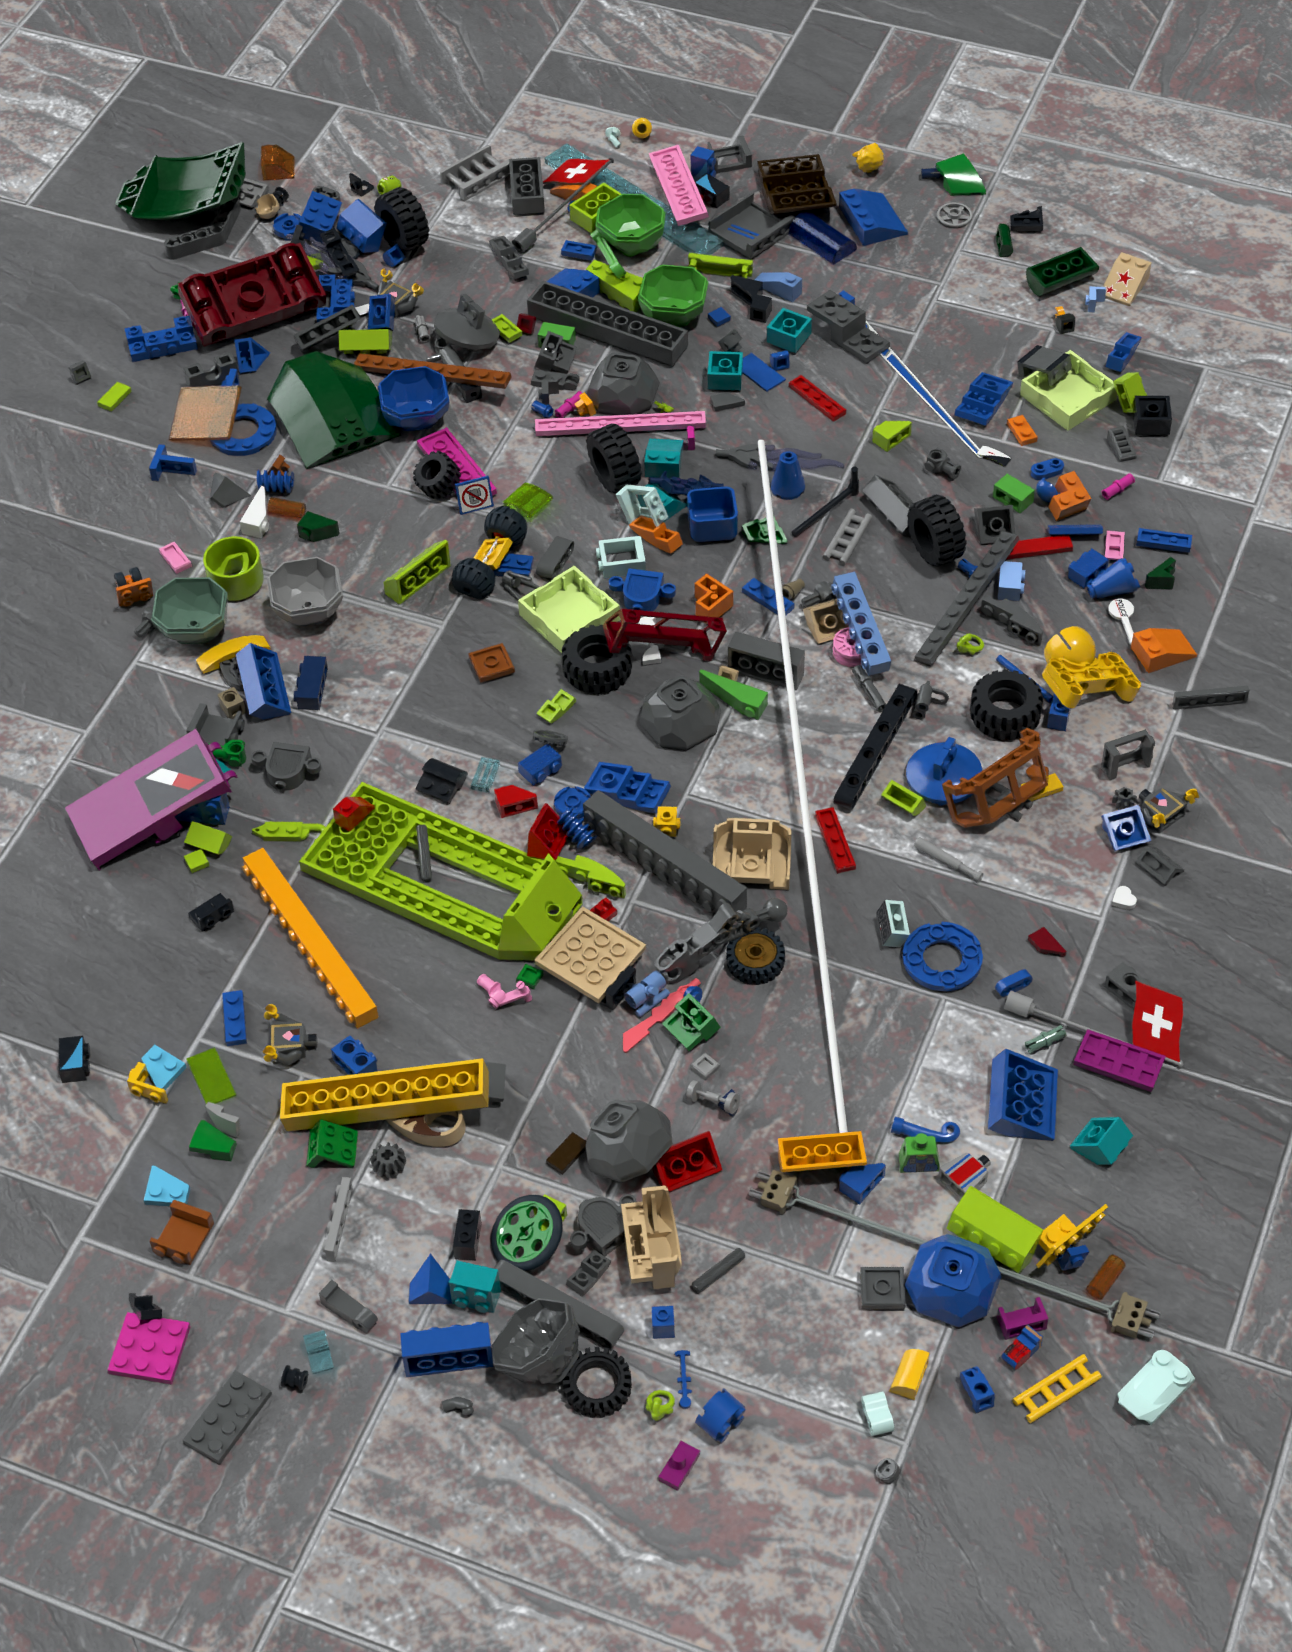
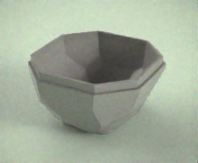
[267,557,343,626]

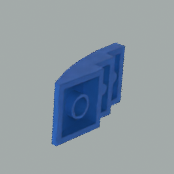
[954,372,1013,426]
[584,762,671,814]

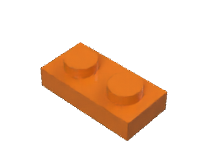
[1007,415,1038,446]

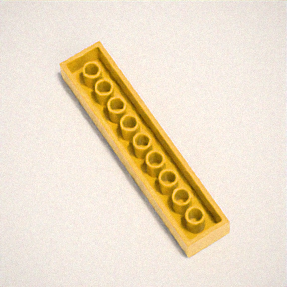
[280,1058,489,1131]

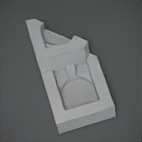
[205,1102,240,1137]

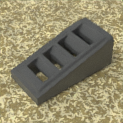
[1107,426,1137,462]

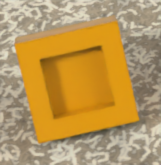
[575,392,596,417]

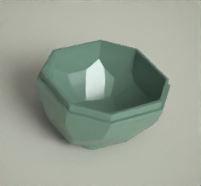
[151,577,228,644]

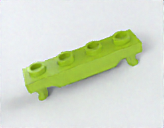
[688,253,753,278]

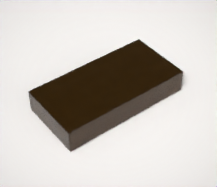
[546,1132,587,1175]

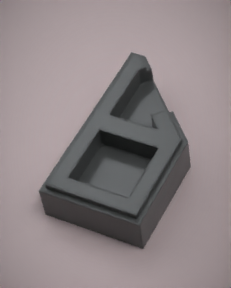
[710,393,745,411]

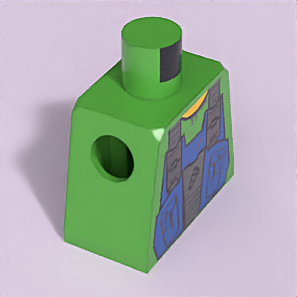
[899,1133,940,1173]

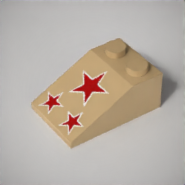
[1103,252,1152,306]

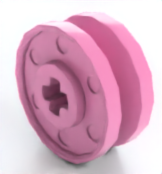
[833,627,871,667]

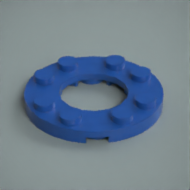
[208,404,277,456]
[903,922,983,991]

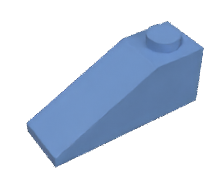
[754,272,802,303]

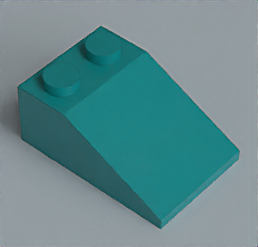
[644,438,684,478]

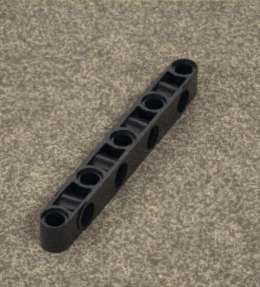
[833,684,918,810]

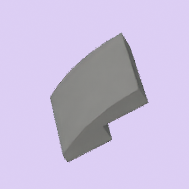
[238,178,269,208]

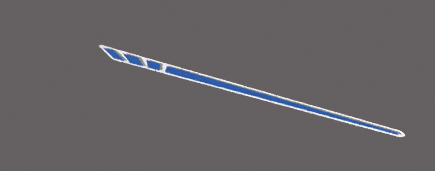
[866,321,983,458]

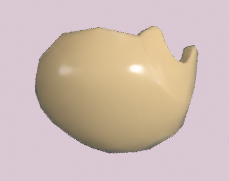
[255,194,280,219]

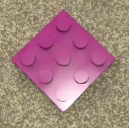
[108,1312,191,1385]

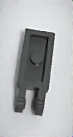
[531,370,580,390]

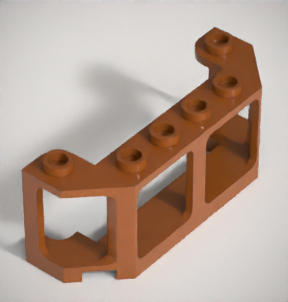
[942,728,1049,828]

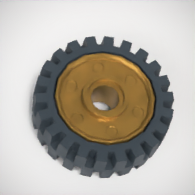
[726,927,785,985]

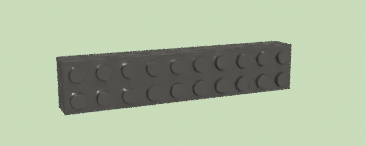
[527,281,688,366]
[583,790,747,923]

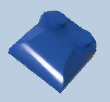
[1101,805,1151,851]

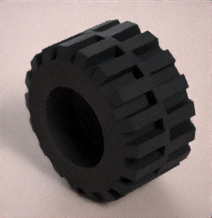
[413,451,461,499]

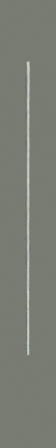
[758,440,848,1133]

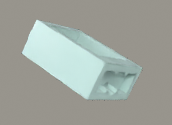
[596,536,646,578]

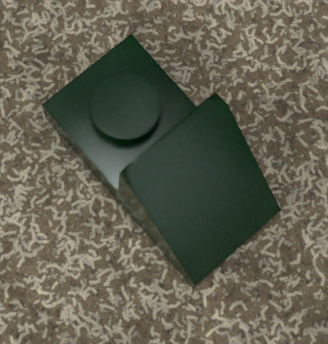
[1145,557,1176,590]

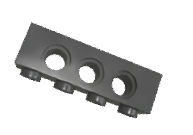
[293,305,361,352]
[1104,962,1155,1010]

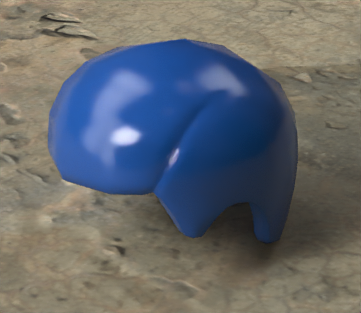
[1036,478,1060,503]

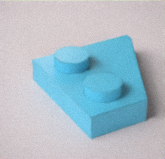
[141,1044,187,1090]
[144,1166,190,1206]

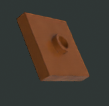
[468,643,515,683]

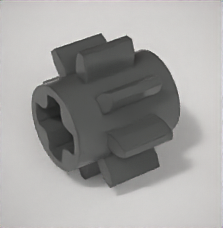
[1112,787,1137,810]

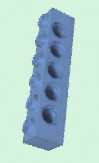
[831,572,891,676]

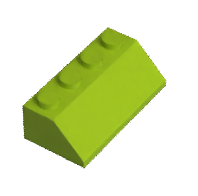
[383,540,451,605]
[946,1186,1043,1273]

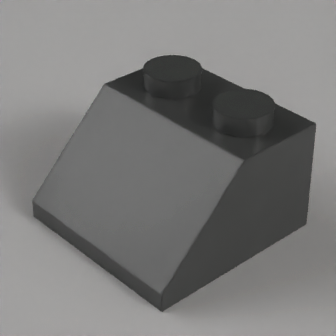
[974,505,1015,544]

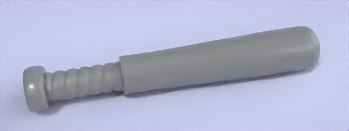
[914,837,984,883]

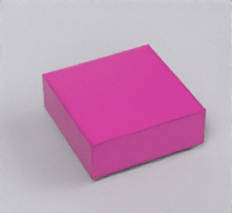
[687,426,695,451]

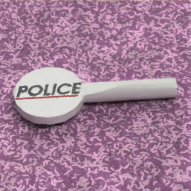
[1108,599,1134,645]

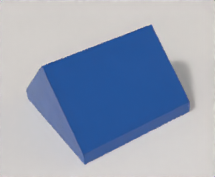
[368,294,395,331]

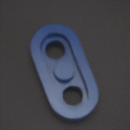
[1031,458,1064,480]

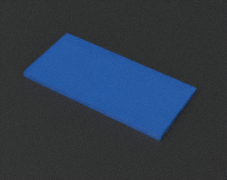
[743,353,786,392]

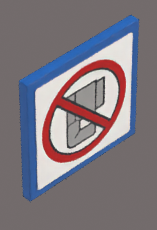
[455,475,494,515]

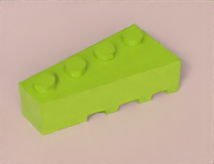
[586,260,643,312]

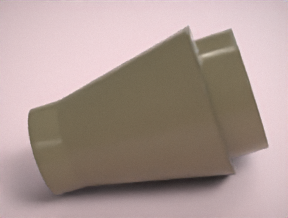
[782,579,805,601]

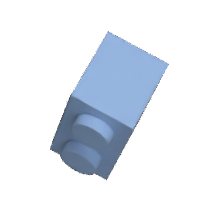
[998,561,1025,601]

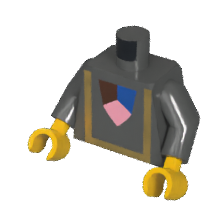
[377,268,424,317]
[1139,788,1199,834]
[263,1004,318,1065]

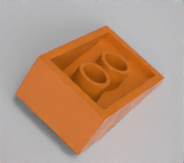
[1131,628,1197,673]

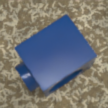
[652,1306,675,1339]

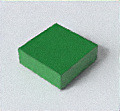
[516,964,543,989]

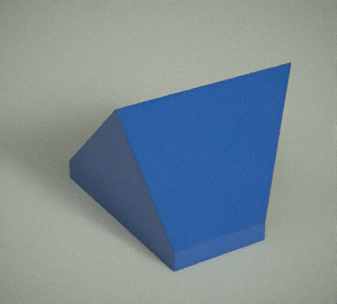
[234,338,270,373]
[409,1253,452,1304]

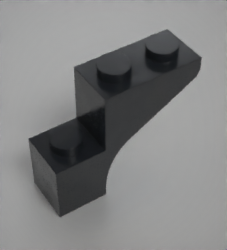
[731,275,772,323]

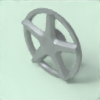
[937,202,973,229]

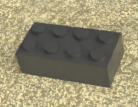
[509,157,545,215]
[728,631,805,690]

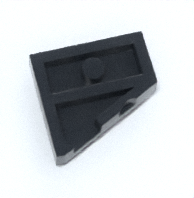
[1010,206,1043,232]

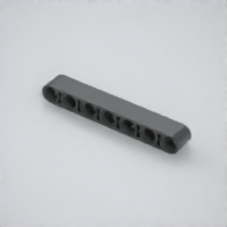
[494,1260,624,1349]

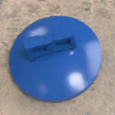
[906,737,982,806]

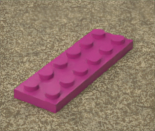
[417,427,497,496]

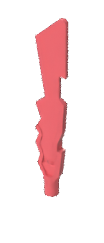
[623,978,701,1053]

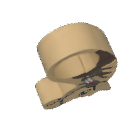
[385,1110,466,1147]

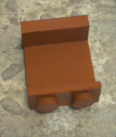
[150,1200,214,1265]

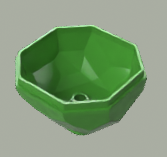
[596,194,666,257]
[638,265,709,327]

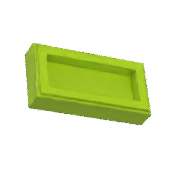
[97,382,132,412]

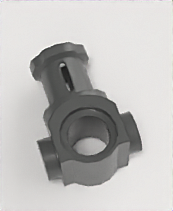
[924,447,961,479]

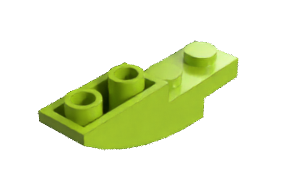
[555,855,626,899]

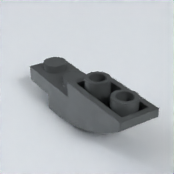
[981,595,1043,646]

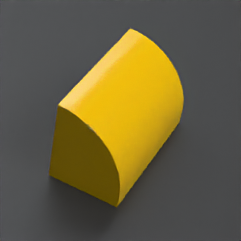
[889,1349,930,1400]

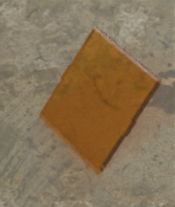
[169,386,242,441]

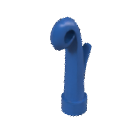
[891,1116,960,1142]

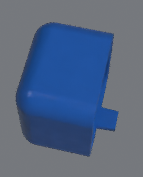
[687,487,738,542]

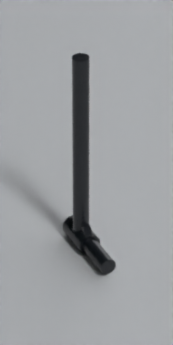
[791,467,859,537]

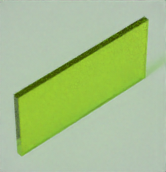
[186,1047,236,1104]

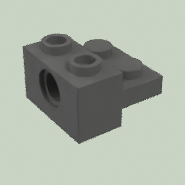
[534,331,577,374]

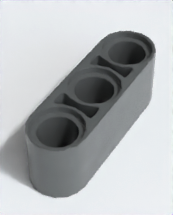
[536,536,575,580]

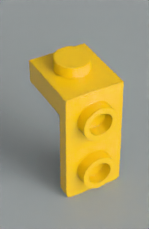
[127,1062,168,1104]

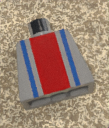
[938,1153,991,1199]

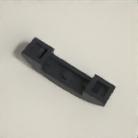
[320,228,360,278]

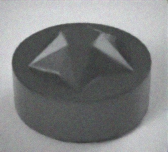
[876,1458,900,1483]

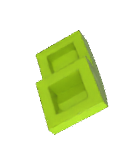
[536,689,576,723]

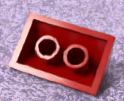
[527,803,569,860]
[652,1131,722,1192]

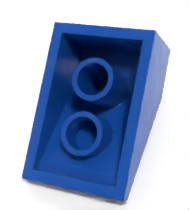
[546,268,600,298]

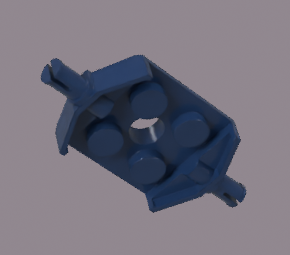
[648,471,724,495]

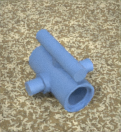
[624,971,670,1017]

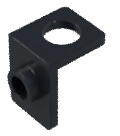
[349,173,374,197]

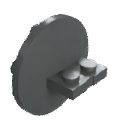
[434,294,500,352]

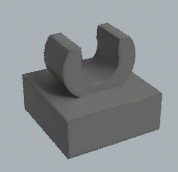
[69,361,91,383]

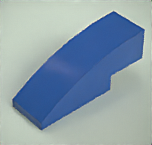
[1105,332,1142,372]

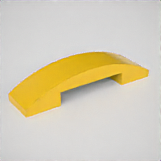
[196,635,271,674]

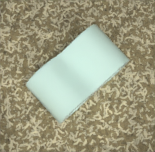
[861,1391,894,1436]

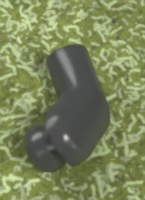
[441,1397,474,1415]

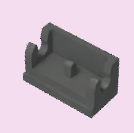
[485,1062,506,1108]

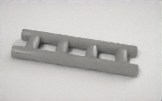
[823,508,872,566]

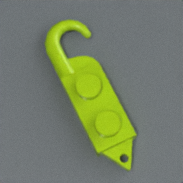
[252,822,326,842]

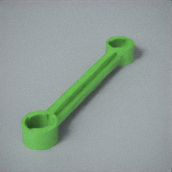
[590,229,626,279]

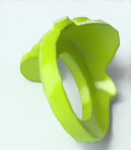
[956,633,984,655]
[645,1390,675,1421]

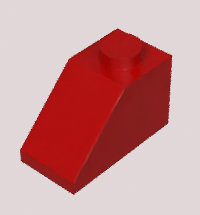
[494,785,538,818]
[333,797,375,832]

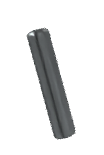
[416,825,432,881]
[692,1248,745,1293]

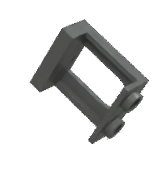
[707,136,752,174]
[1101,729,1155,780]

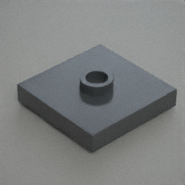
[860,1267,906,1309]

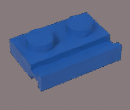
[494,553,534,577]

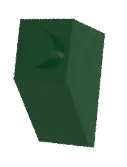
[297,511,340,542]

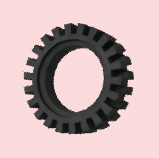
[563,1347,632,1418]

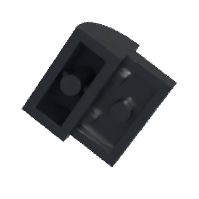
[415,758,468,804]

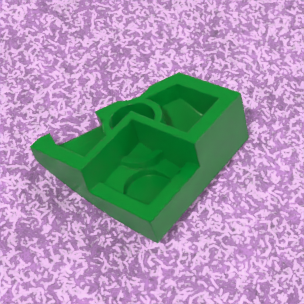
[741,515,788,544]

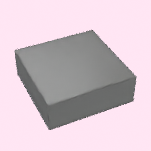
[691,1053,720,1080]

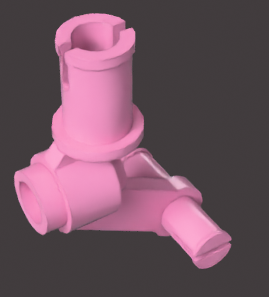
[477,974,532,1009]

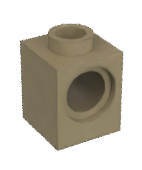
[217,687,246,719]

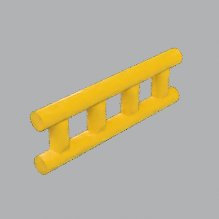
[1012,1354,1102,1423]

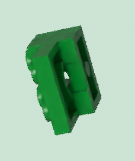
[662,993,721,1051]

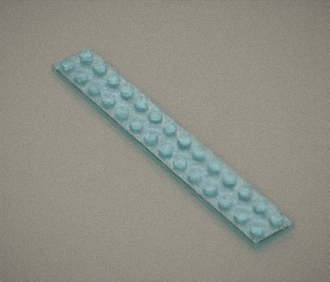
[545,144,724,255]

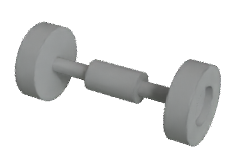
[686,1080,740,1114]

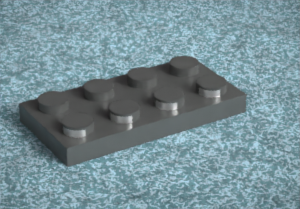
[183,1370,272,1465]

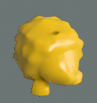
[852,143,884,173]

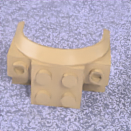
[621,1185,682,1289]

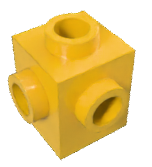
[653,806,681,837]

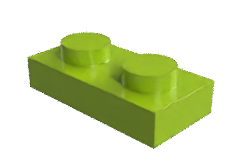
[492,314,522,343]

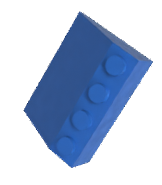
[839,188,908,246]
[988,1048,1058,1141]

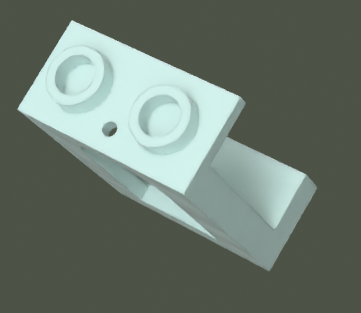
[616,485,668,527]

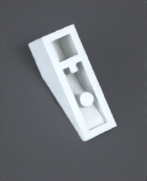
[240,486,269,538]

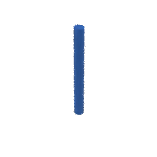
[996,655,1053,702]

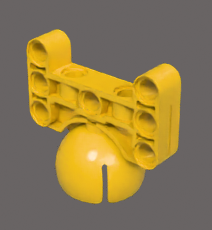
[1042,626,1141,709]

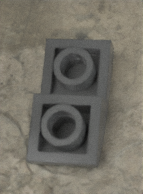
[566,1250,611,1296]

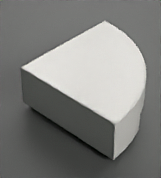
[643,645,661,665]

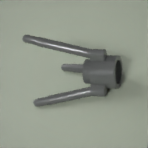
[502,570,539,600]

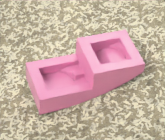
[1105,531,1125,561]

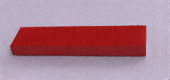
[789,375,846,422]
[1006,535,1073,560]
[815,807,856,874]

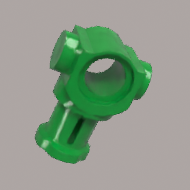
[209,740,246,767]

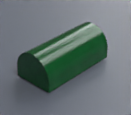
[996,223,1013,257]

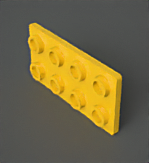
[1036,1204,1108,1268]

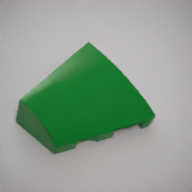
[189,1120,237,1162]

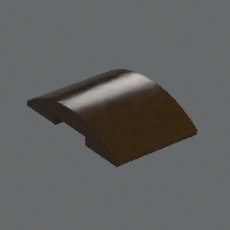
[757,154,837,214]

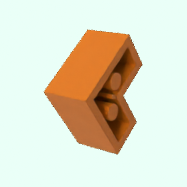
[1048,471,1092,521]
[694,574,733,624]

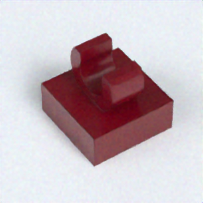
[517,313,536,334]

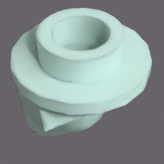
[605,127,621,148]

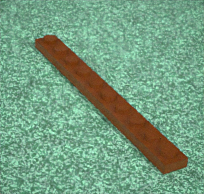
[354,353,512,389]

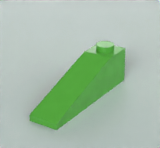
[699,669,768,720]

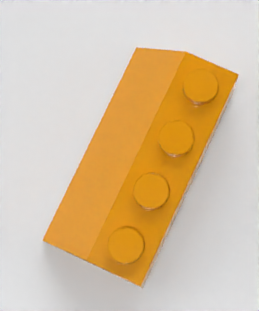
[778,1131,867,1172]

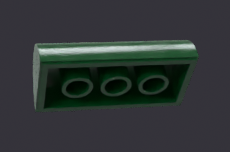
[1026,247,1099,296]

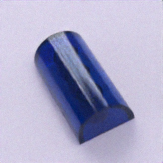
[789,210,857,265]

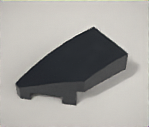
[129,1293,162,1320]

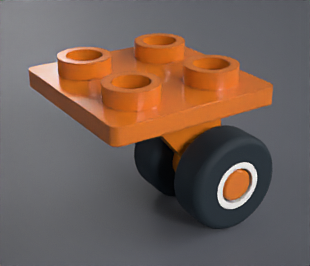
[114,567,153,606]

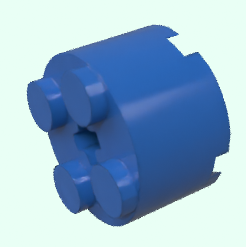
[695,1388,746,1443]

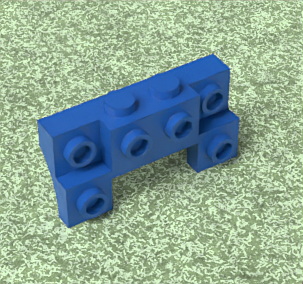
[317,275,355,330]
[125,316,198,362]

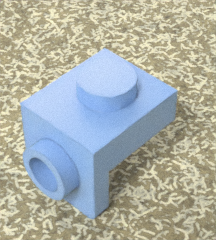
[1085,286,1106,312]

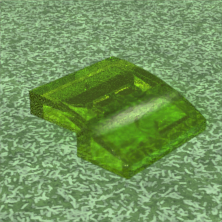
[503,482,553,518]

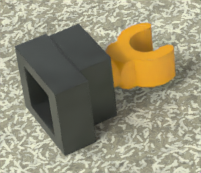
[1055,306,1075,334]

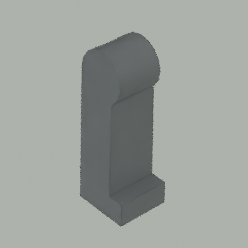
[319,1279,378,1333]

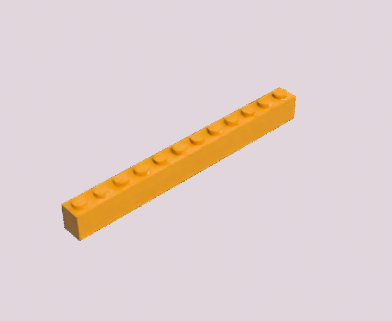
[242,848,379,1029]

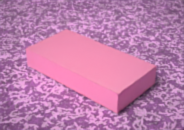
[159,542,192,574]

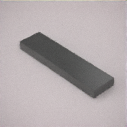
[1172,686,1250,709]

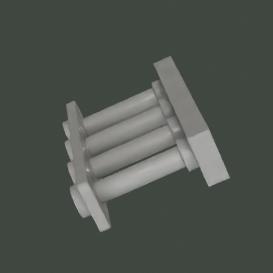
[440,145,510,202]

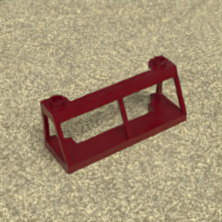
[603,609,727,661]

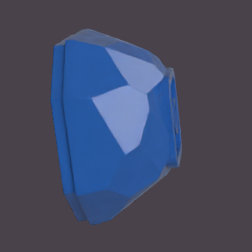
[378,366,450,431]
[905,1234,1002,1327]

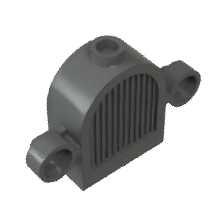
[251,742,322,791]
[570,1194,636,1256]

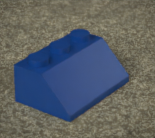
[336,199,386,253]

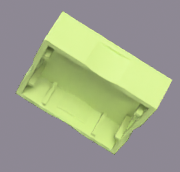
[1020,350,1117,431]
[518,566,620,653]

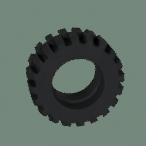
[374,187,429,253]
[586,423,642,494]
[907,494,967,566]
[562,625,632,694]
[970,670,1043,740]

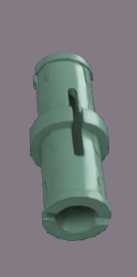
[1025,1025,1067,1054]

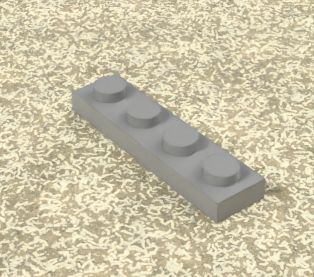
[322,1177,353,1262]

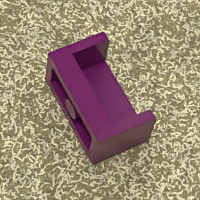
[997,1297,1049,1340]

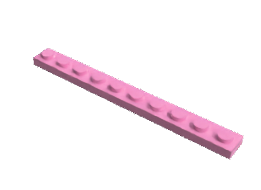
[535,411,706,436]

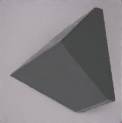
[210,473,251,508]

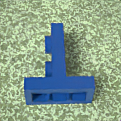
[149,444,197,481]

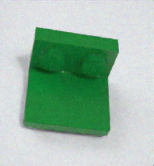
[306,1119,358,1168]

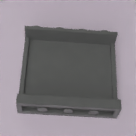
[708,193,795,259]

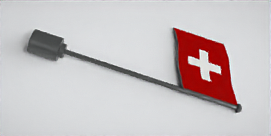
[512,158,614,253]

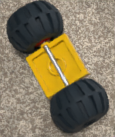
[452,506,527,599]

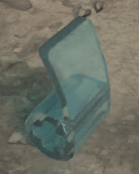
[303,1329,334,1374]

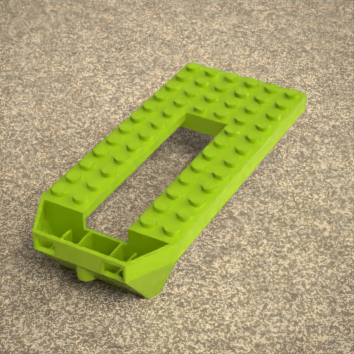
[299,782,583,960]

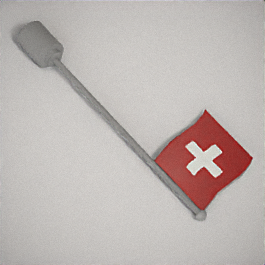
[1004,981,1183,1068]

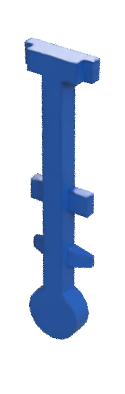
[675,1350,692,1409]

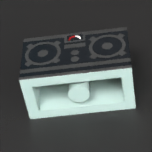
[876,900,910,947]

